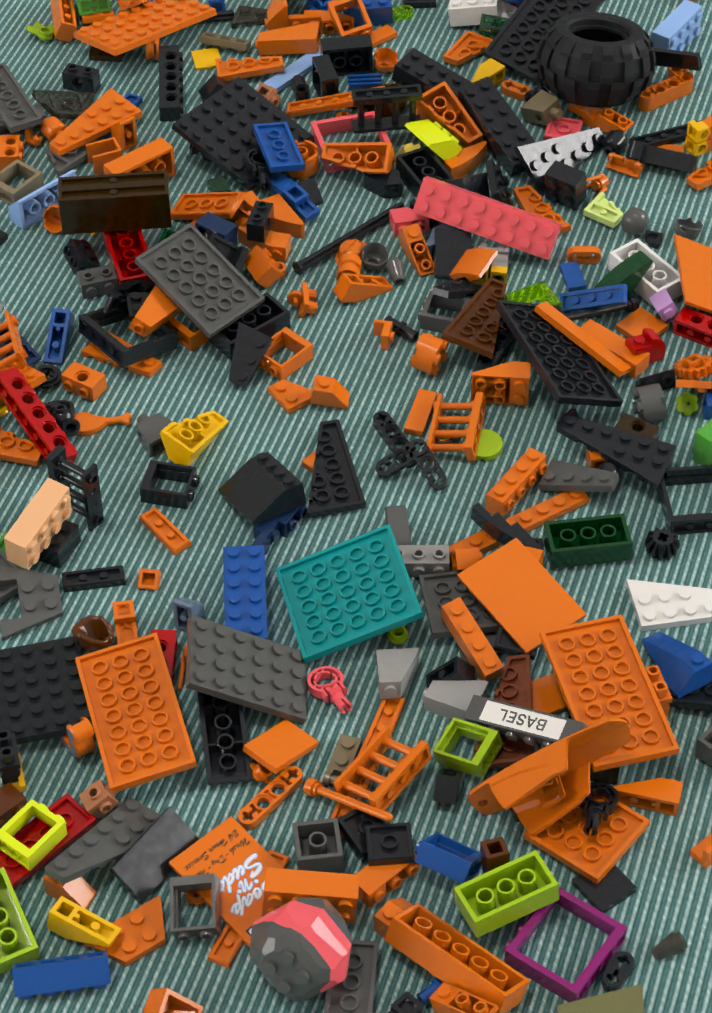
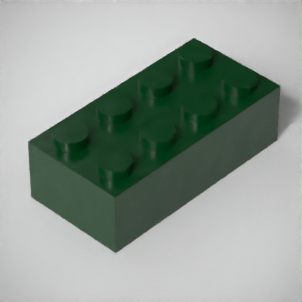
[543,513,633,568]

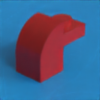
[625,328,666,363]

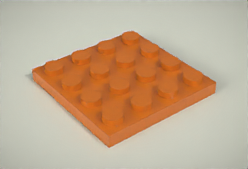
[523,794,650,884]

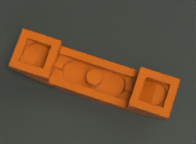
[112,600,138,644]

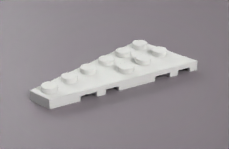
[626,579,712,632]

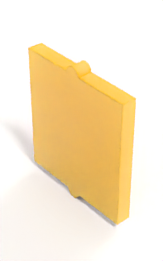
[191,47,222,71]

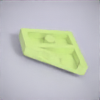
[583,191,623,228]

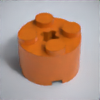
[286,140,319,181]
[410,332,449,376]

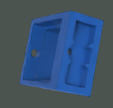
[414,832,482,884]

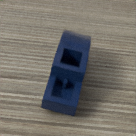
[251,504,307,555]

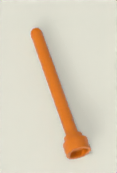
[303,778,393,822]

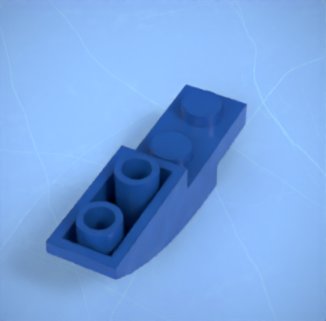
[269,173,320,223]

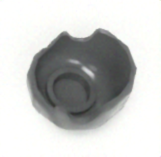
[621,207,649,236]
[674,217,703,240]
[360,242,389,271]

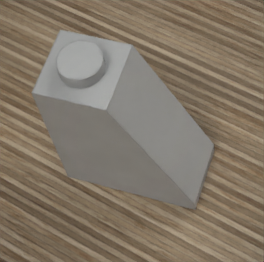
[376,648,419,699]
[421,680,488,721]

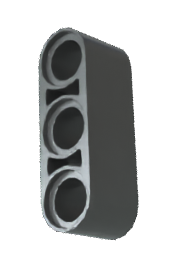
[385,505,412,545]

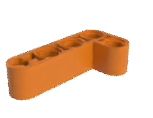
[638,67,694,112]

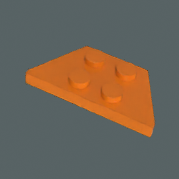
[83,896,166,967]

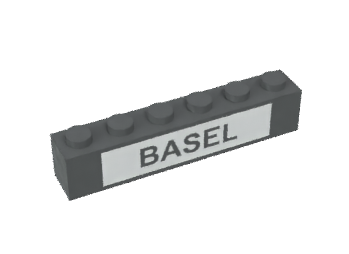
[463,695,587,747]

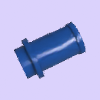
[416,978,443,1007]

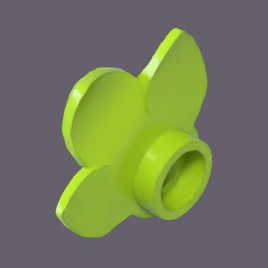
[26,21,54,41]

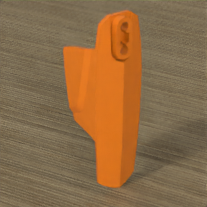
[468,718,630,836]

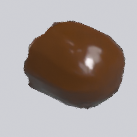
[71,615,114,652]

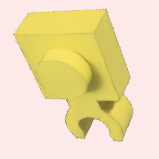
[397,142,421,155]

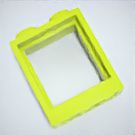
[0,799,67,871]

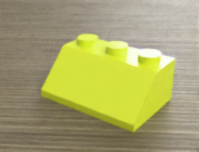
[404,119,462,161]

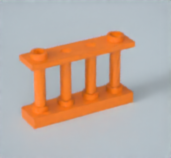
[0,310,28,369]
[426,392,487,462]
[333,725,432,811]

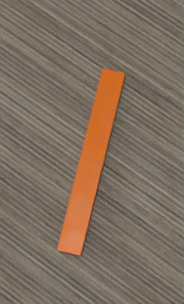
[330,697,406,838]

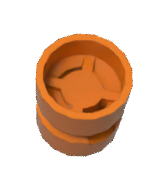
[336,253,362,282]

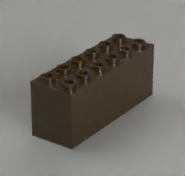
[58,170,172,234]

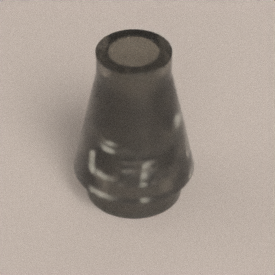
[651,931,688,961]

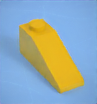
[471,58,506,86]
[46,896,121,947]

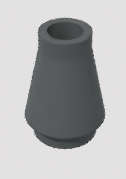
[386,257,405,285]

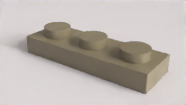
[199,32,251,52]

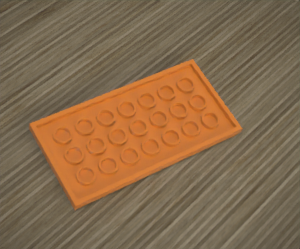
[73,0,217,56]
[539,614,680,772]
[75,632,197,793]

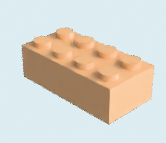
[4,478,72,570]

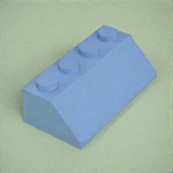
[8,169,76,230]

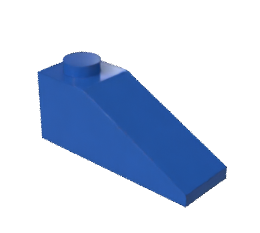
[43,308,75,364]

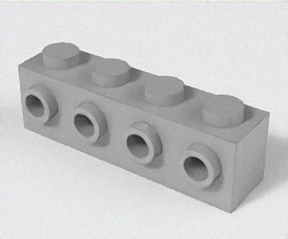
[398,545,450,577]

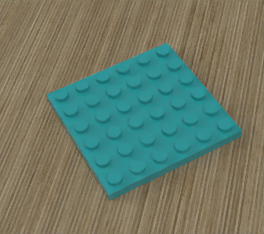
[275,524,424,664]

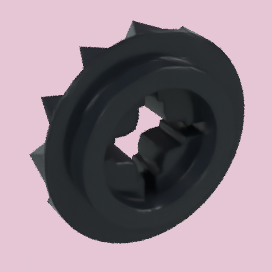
[36,365,62,389]

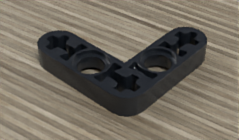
[375,438,448,490]

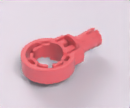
[307,666,353,714]

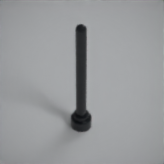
[565,296,639,321]

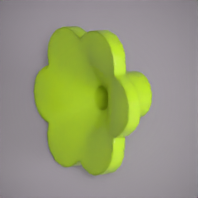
[676,391,699,416]

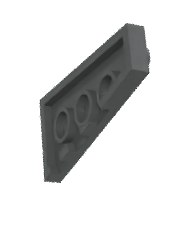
[538,460,620,492]

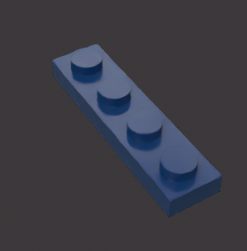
[559,284,628,313]

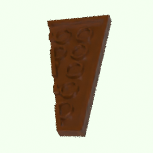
[441,277,507,359]

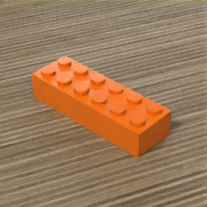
[384,903,530,1013]

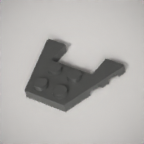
[0,565,63,641]

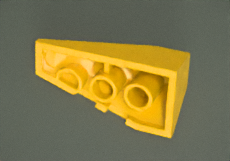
[160,410,229,466]

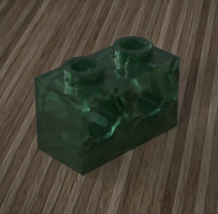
[479,14,510,39]

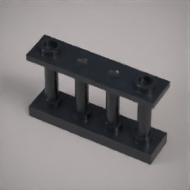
[351,84,423,134]
[46,445,104,532]

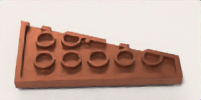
[471,654,534,769]

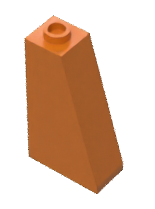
[255,21,321,55]
[128,285,182,338]

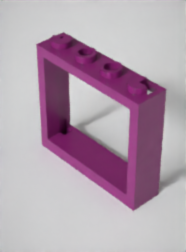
[503,887,627,1002]

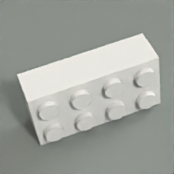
[608,238,683,307]

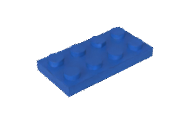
[252,122,305,173]

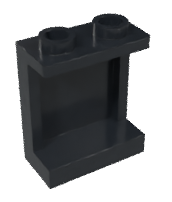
[202,230,249,272]

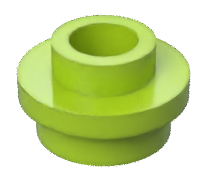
[387,626,408,645]

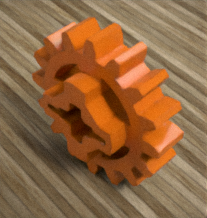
[674,354,712,380]

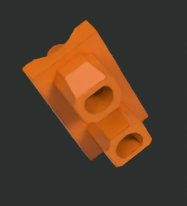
[287,281,318,318]

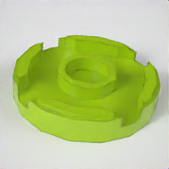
[464,429,503,461]

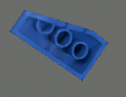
[642,631,712,699]

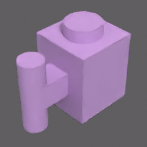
[649,288,680,325]

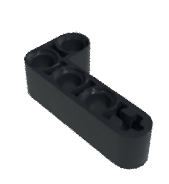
[626,140,698,174]
[476,317,515,371]

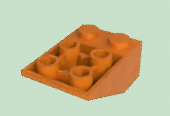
[470,361,531,406]

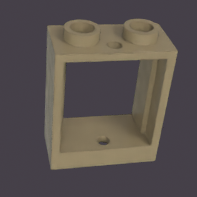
[0,159,44,205]

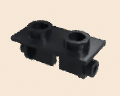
[635,369,676,391]

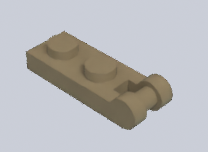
[322,734,362,785]

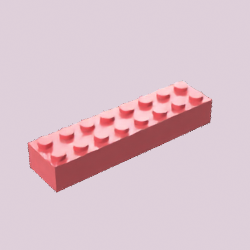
[412,176,562,260]

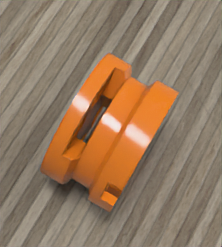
[146,38,160,60]

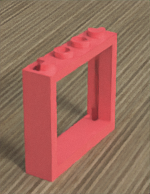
[311,111,390,173]

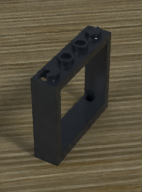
[78,300,178,368]
[658,465,712,535]

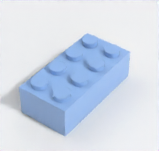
[651,0,703,51]

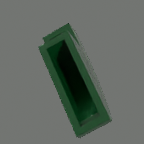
[587,251,654,318]

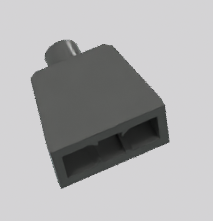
[136,413,172,457]

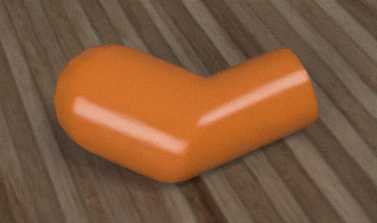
[24,128,42,147]

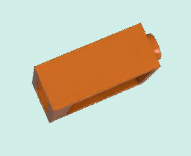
[328,0,373,37]
[259,327,313,380]

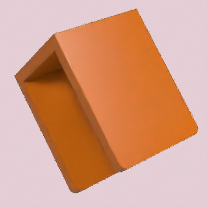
[86,137,122,175]

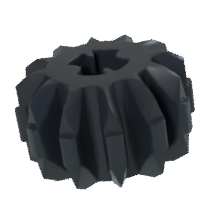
[645,527,680,561]

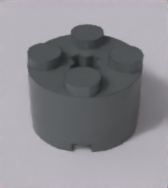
[631,383,668,424]

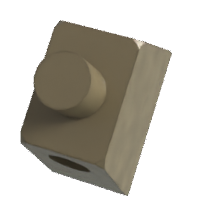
[520,90,564,125]

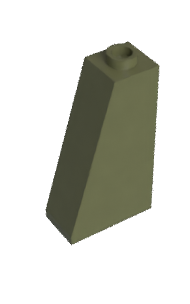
[556,985,644,1013]

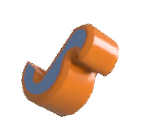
[60,717,96,758]

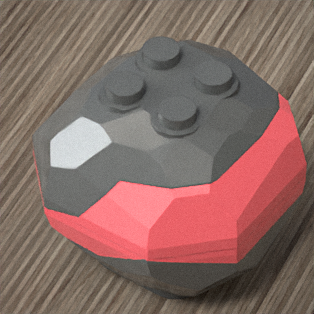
[249,897,353,1002]

